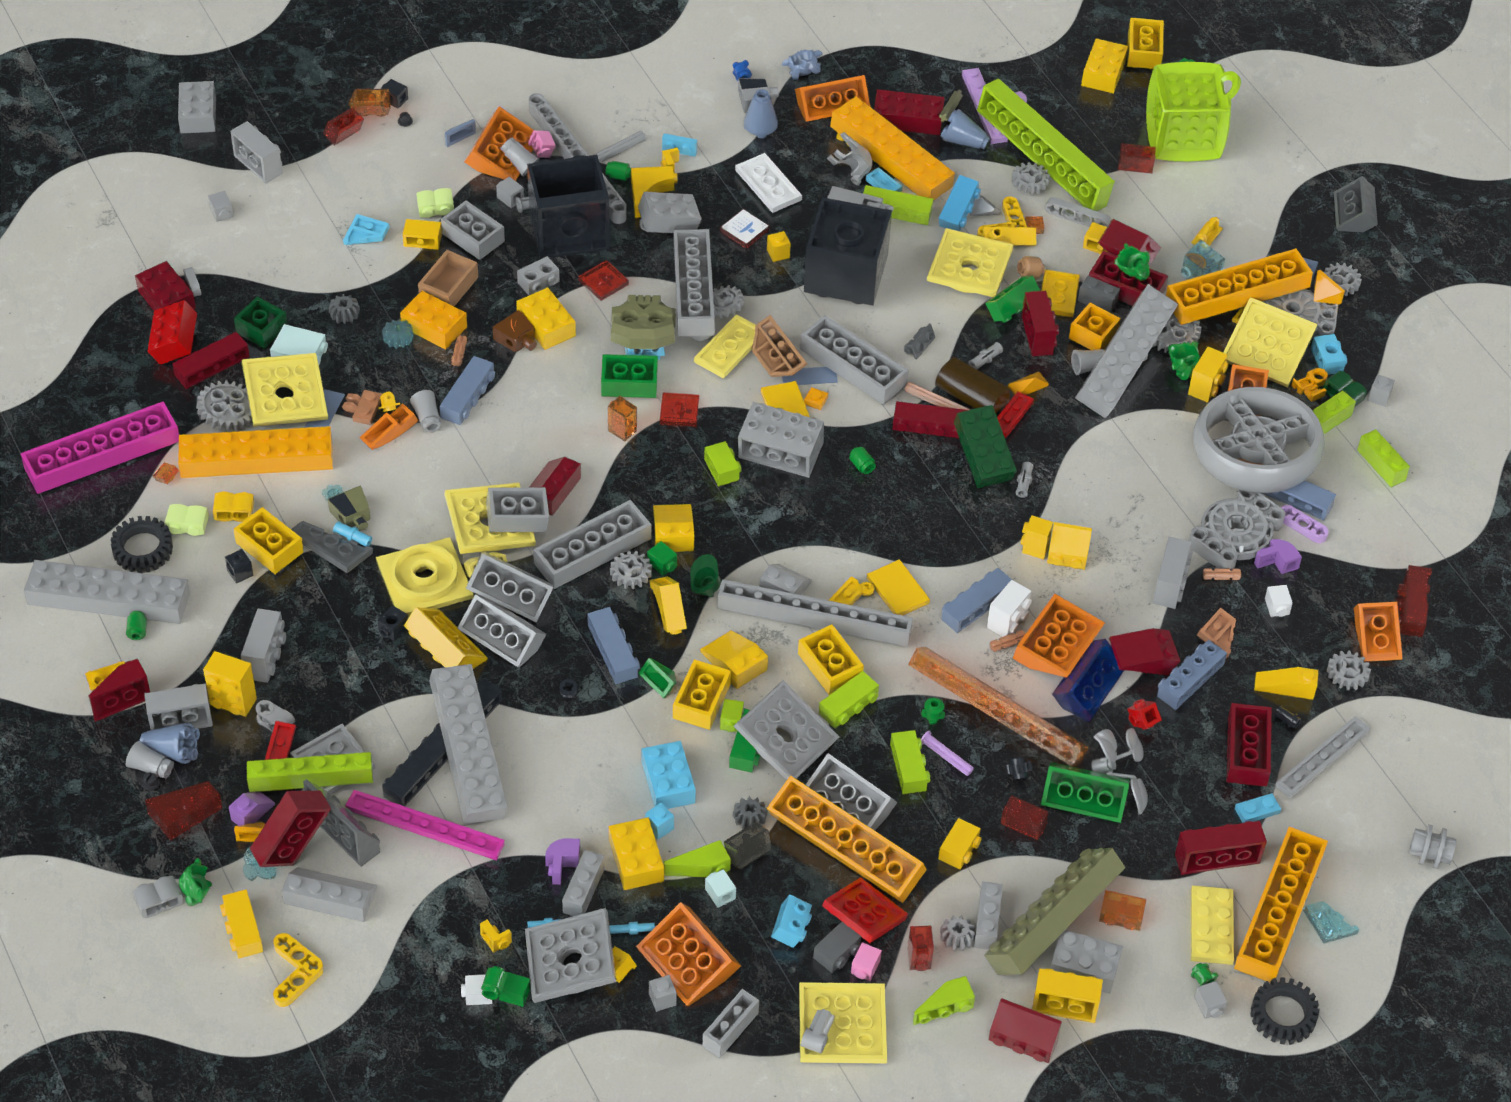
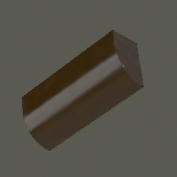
[935,357,1010,413]

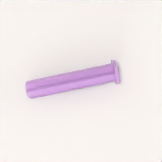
[921,731,973,776]

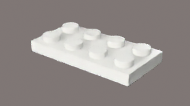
[735,153,802,213]

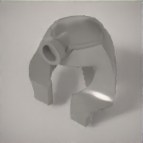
[827,132,873,185]

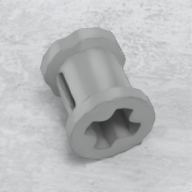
[515,196,529,213]

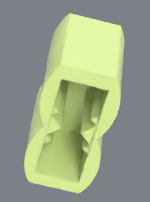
[416,188,454,218]
[165,504,209,536]

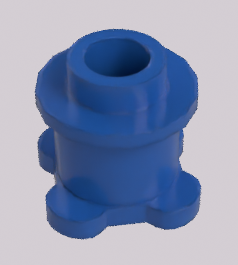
[732,60,752,81]

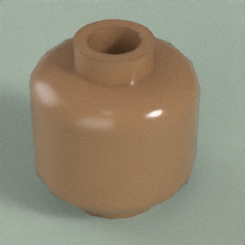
[1017,256,1045,280]

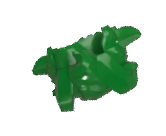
[1114,244,1150,280]
[1168,341,1201,380]
[179,858,212,906]

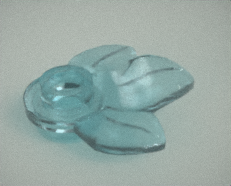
[243,848,276,881]

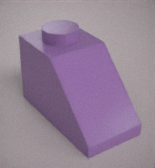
[229,792,275,825]

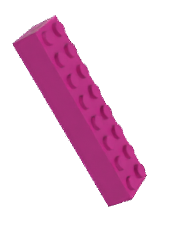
[21,401,179,494]

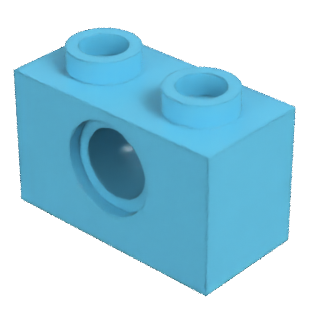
[1311,334,1347,375]

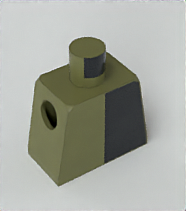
[328,485,371,531]

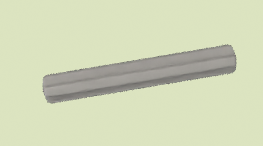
[594,131,646,163]

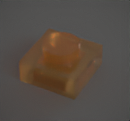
[1025,216,1044,234]
[153,462,179,485]

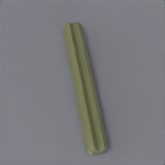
[939,90,963,122]

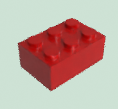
[148,300,197,364]

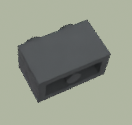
[1078,276,1120,313]
[813,922,861,973]

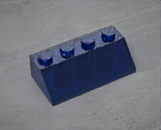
[1052,638,1125,721]

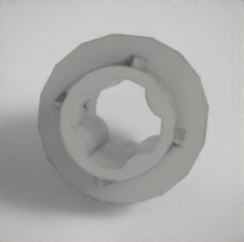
[1409,824,1456,869]

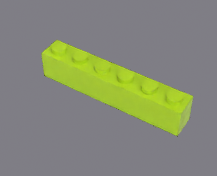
[247,752,373,792]

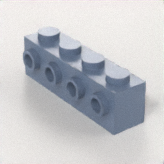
[1157,640,1227,710]

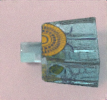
[1181,240,1225,278]

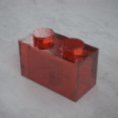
[323,107,364,146]
[1118,143,1156,174]
[1001,795,1049,840]
[907,925,934,971]

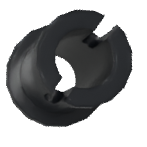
[1274,706,1301,728]

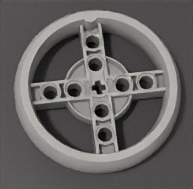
[1193,387,1325,493]

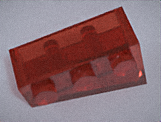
[1397,565,1432,637]
[145,781,222,840]

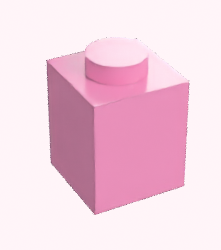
[851,943,882,981]

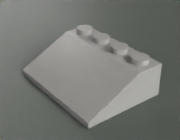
[806,753,897,831]

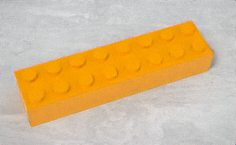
[830,96,955,200]
[1166,249,1313,325]
[178,426,333,478]
[767,775,927,903]
[1234,827,1328,983]

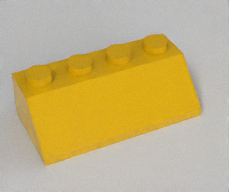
[404,607,487,669]

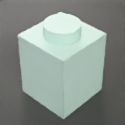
[705,869,736,908]

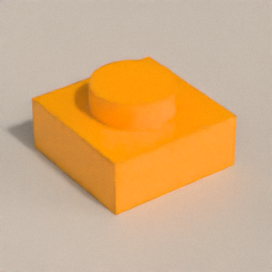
[804,387,828,410]

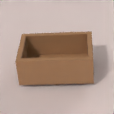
[418,250,478,306]

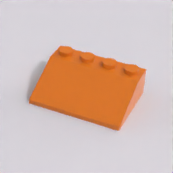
[464,106,534,181]
[1013,594,1105,678]
[636,902,741,1006]

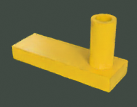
[983,227,1036,246]

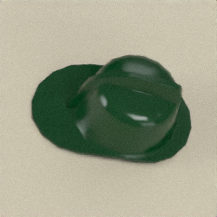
[690,554,721,598]

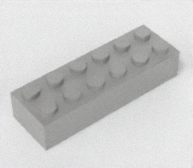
[800,315,909,405]
[533,500,651,589]

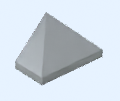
[970,194,1002,216]

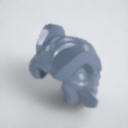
[782,50,823,80]

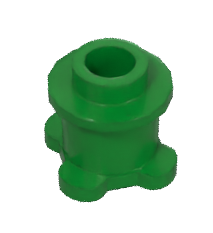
[921,698,945,725]
[1191,963,1219,986]

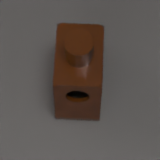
[493,310,537,352]

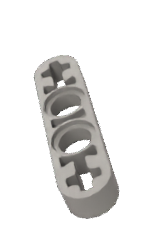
[1045,197,1111,227]

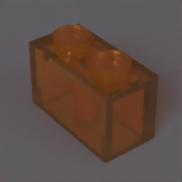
[607,396,637,442]
[1099,890,1146,931]

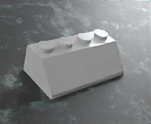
[466,551,554,622]
[457,594,546,667]
[282,868,377,922]

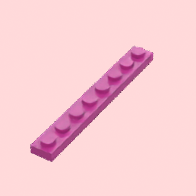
[345,790,505,861]

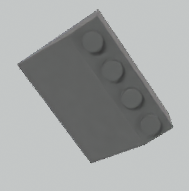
[303,779,380,867]

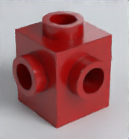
[1127,699,1162,729]

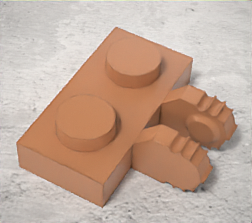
[342,390,382,425]

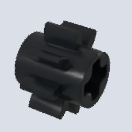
[1006,756,1032,779]

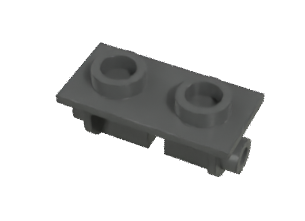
[904,323,936,360]

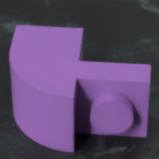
[1254,539,1302,574]
[545,838,580,884]

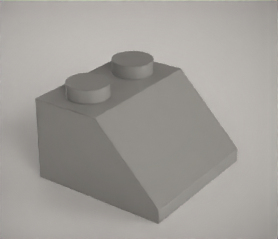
[759,564,812,595]

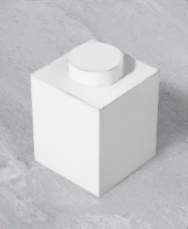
[1265,585,1292,617]
[461,975,492,1005]

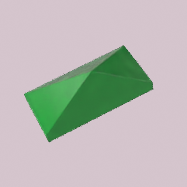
[638,658,676,698]

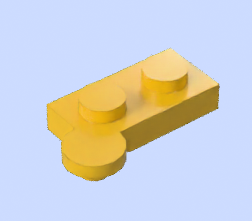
[828,576,874,605]

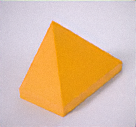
[1314,270,1345,304]
[1008,372,1049,395]
[234,822,265,842]

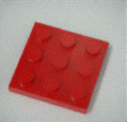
[822,877,908,943]

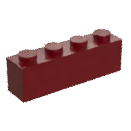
[173,332,250,389]
[893,401,968,438]

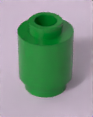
[606,161,631,181]
[849,447,876,474]
[126,611,147,640]
[481,966,508,1000]

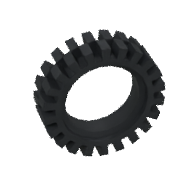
[110,516,173,573]
[1250,977,1320,1045]

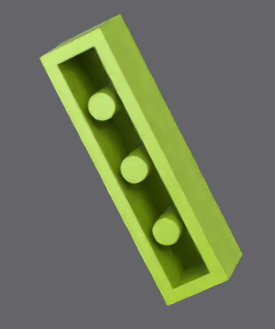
[863,185,934,225]

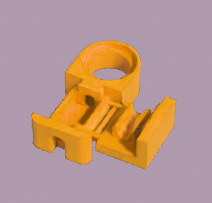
[1292,368,1328,402]

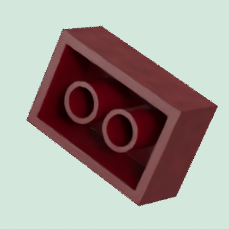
[135,261,196,311]
[1021,290,1059,356]

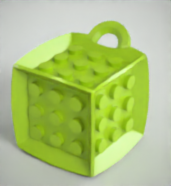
[1146,62,1241,162]

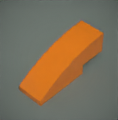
[359,403,419,450]

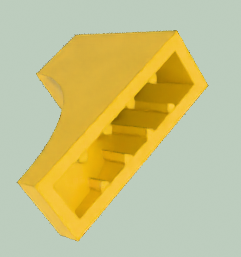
[631,166,677,218]
[649,576,687,634]

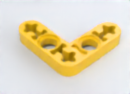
[977,196,1027,237]
[273,933,324,1007]

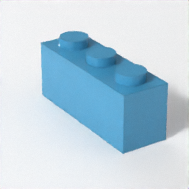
[939,175,981,231]

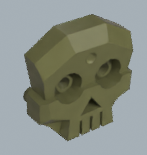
[611,295,676,349]

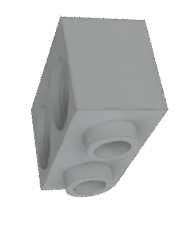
[517,256,559,295]

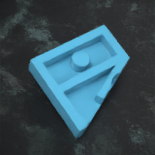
[343,214,390,245]

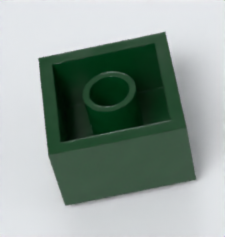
[234,296,287,349]

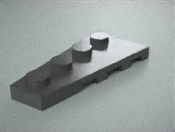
[291,521,373,573]

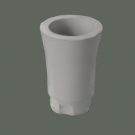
[501,137,540,176]
[1071,349,1105,375]
[410,390,441,433]
[126,741,174,779]

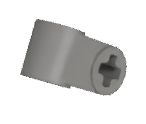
[256,700,295,732]

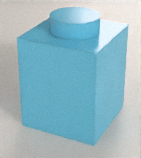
[645,803,674,840]

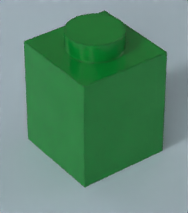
[647,541,677,576]
[499,972,531,1007]

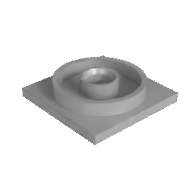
[734,680,839,780]
[525,908,616,1003]

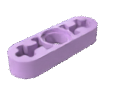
[1281,505,1329,543]

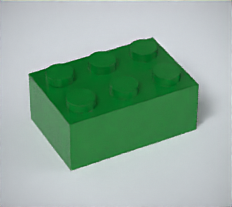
[601,354,658,398]

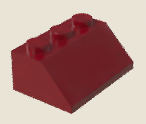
[529,456,581,516]
[988,998,1062,1063]

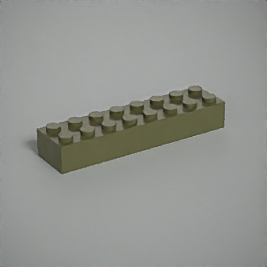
[984,848,1125,975]

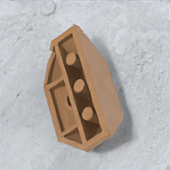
[752,315,808,377]

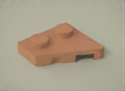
[1197,608,1236,658]

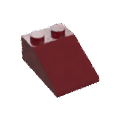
[1097,219,1161,267]
[1109,628,1180,675]
[88,658,150,722]

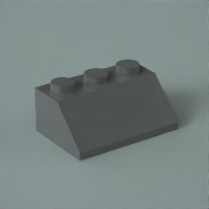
[1334,176,1378,232]

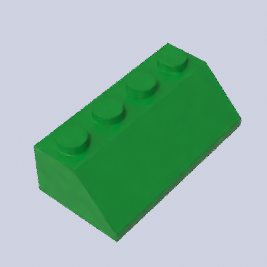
[1041,762,1130,823]

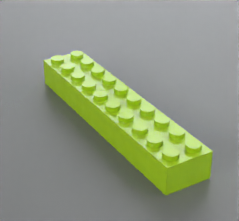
[977,79,1115,211]

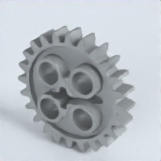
[1152,314,1201,353]
[196,380,252,432]

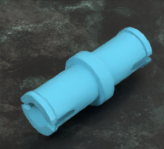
[333,521,373,547]

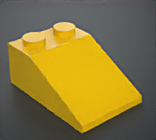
[653,504,694,552]
[700,630,768,689]

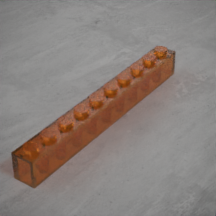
[908,646,1089,767]

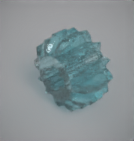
[382,318,414,349]

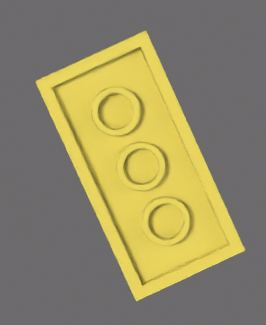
[694,314,756,379]
[1191,885,1234,965]

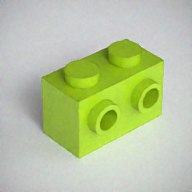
[704,441,741,486]

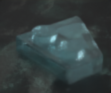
[1303,901,1359,944]

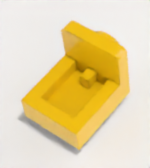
[660,148,679,172]

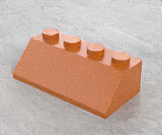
[795,75,870,122]

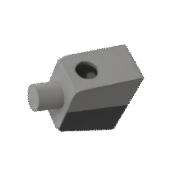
[738,78,779,113]

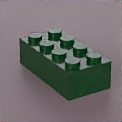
[954,405,1017,488]

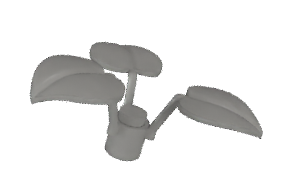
[1092,728,1148,815]

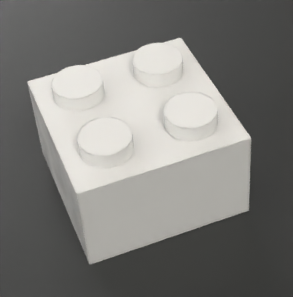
[987,580,1032,637]

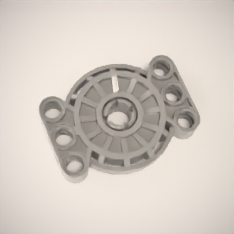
[1262,289,1338,338]
[1189,490,1285,570]

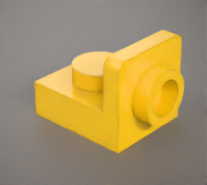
[480,920,512,953]

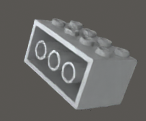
[738,402,824,478]

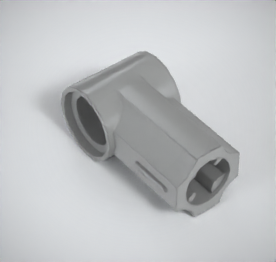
[800,1009,835,1054]

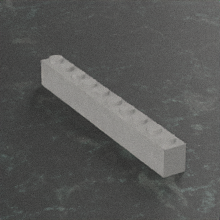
[717,579,913,647]

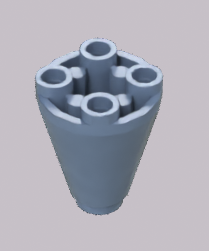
[744,89,778,138]
[941,109,990,149]
[140,723,200,764]

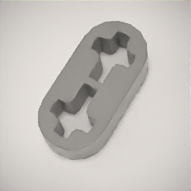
[183,267,201,297]

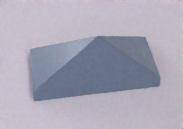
[445,119,476,147]

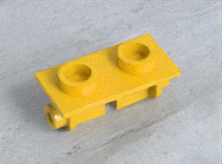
[1191,217,1223,250]
[378,392,400,412]
[85,661,125,690]

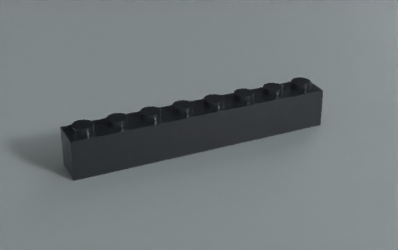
[382,678,502,806]

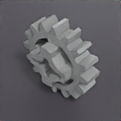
[1012,162,1050,195]
[1324,262,1362,296]
[713,285,745,319]
[610,551,652,589]
[1327,651,1371,690]

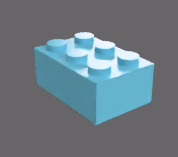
[641,741,696,809]

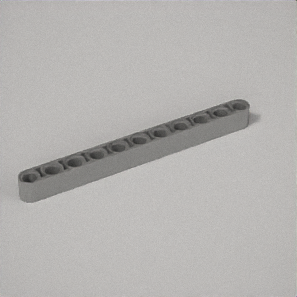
[529,93,626,224]

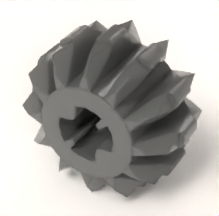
[328,294,360,324]
[733,796,768,831]

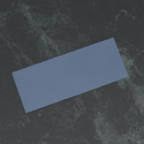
[782,367,838,385]
[304,389,345,428]

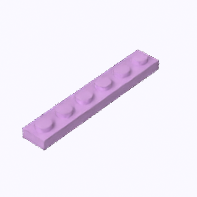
[962,68,1008,144]

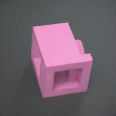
[528,130,556,158]

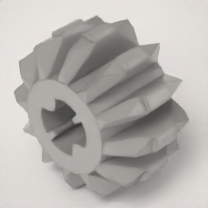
[940,915,976,951]

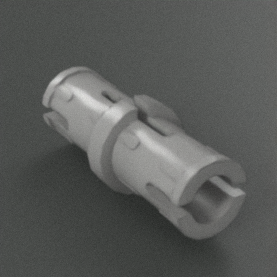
[969,342,1003,369]
[1016,462,1033,498]

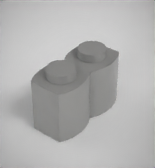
[133,876,183,918]

